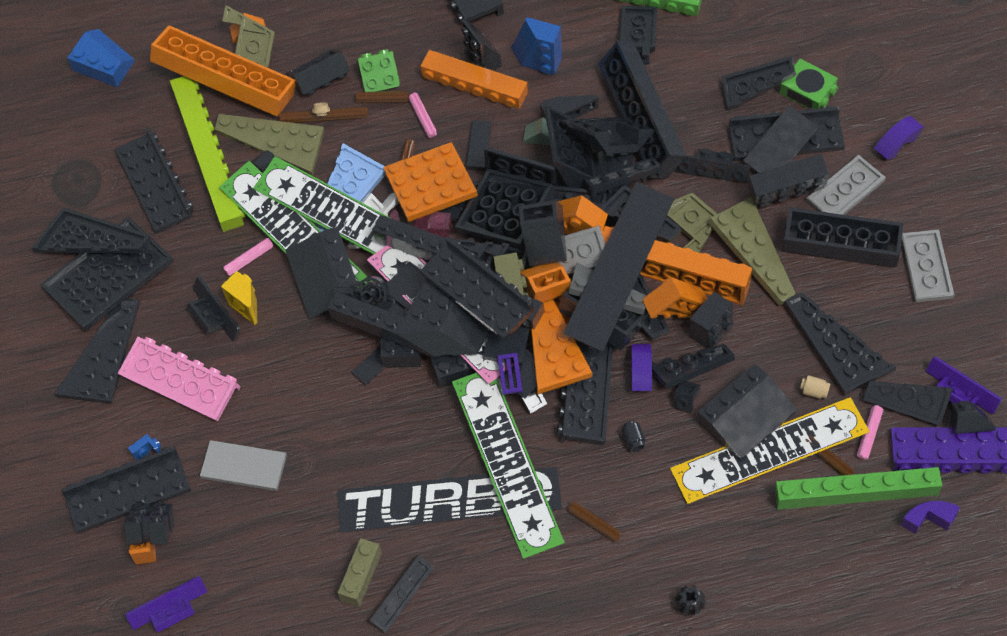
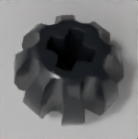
[675,585,706,616]

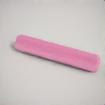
[409,93,437,138]
[223,238,273,276]
[857,405,883,460]

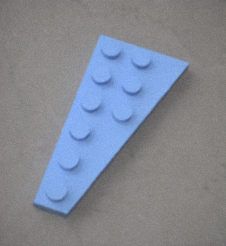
[313,144,385,231]

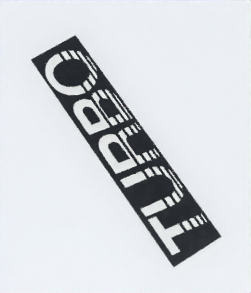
[338,467,562,532]

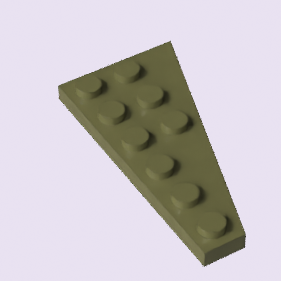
[215,114,324,176]
[708,197,796,306]

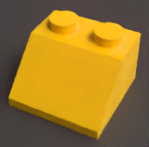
[221,271,257,325]

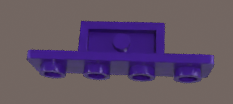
[926,356,1002,414]
[125,576,207,633]

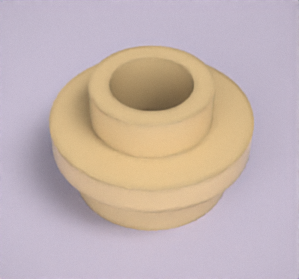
[312,103,330,116]

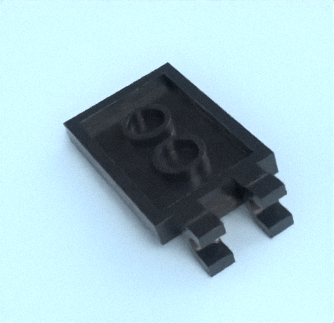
[620,6,658,65]

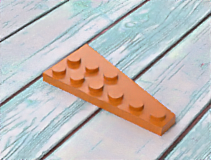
[528,295,592,394]

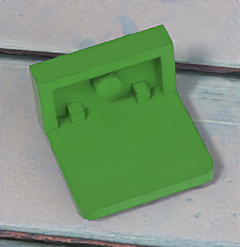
[358,49,400,92]

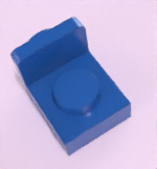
[128,434,162,461]

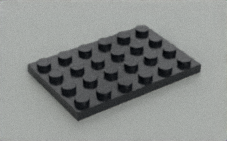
[40,216,174,331]

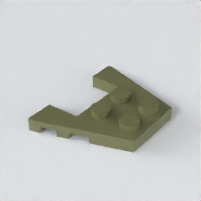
[223,5,275,68]
[667,193,717,253]

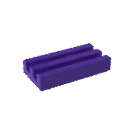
[498,353,523,395]

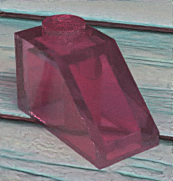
[414,212,452,238]

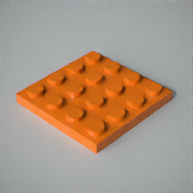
[383,142,478,222]

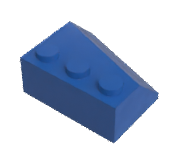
[511,17,562,75]
[67,29,135,87]

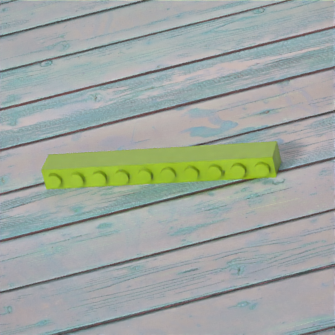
[170,76,245,232]

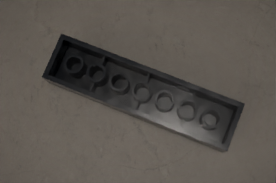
[598,41,687,179]

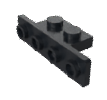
[675,148,750,183]
[187,277,240,341]

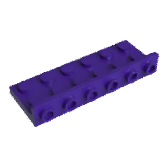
[890,428,1007,473]

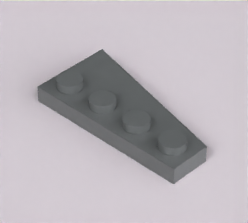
[569,263,646,315]

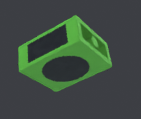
[780,59,838,109]

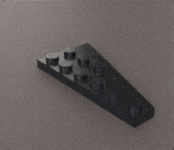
[32,207,152,253]
[784,292,896,396]
[55,298,140,404]

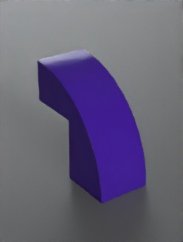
[874,116,924,159]
[632,344,652,391]
[901,501,960,534]

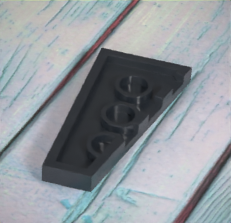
[652,344,735,389]

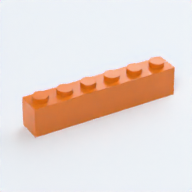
[420,50,528,109]

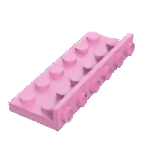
[118,337,241,422]

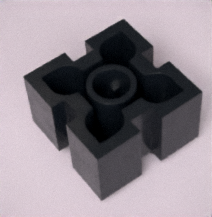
[124,502,175,545]

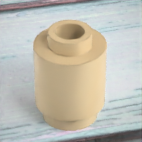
[800,375,830,399]

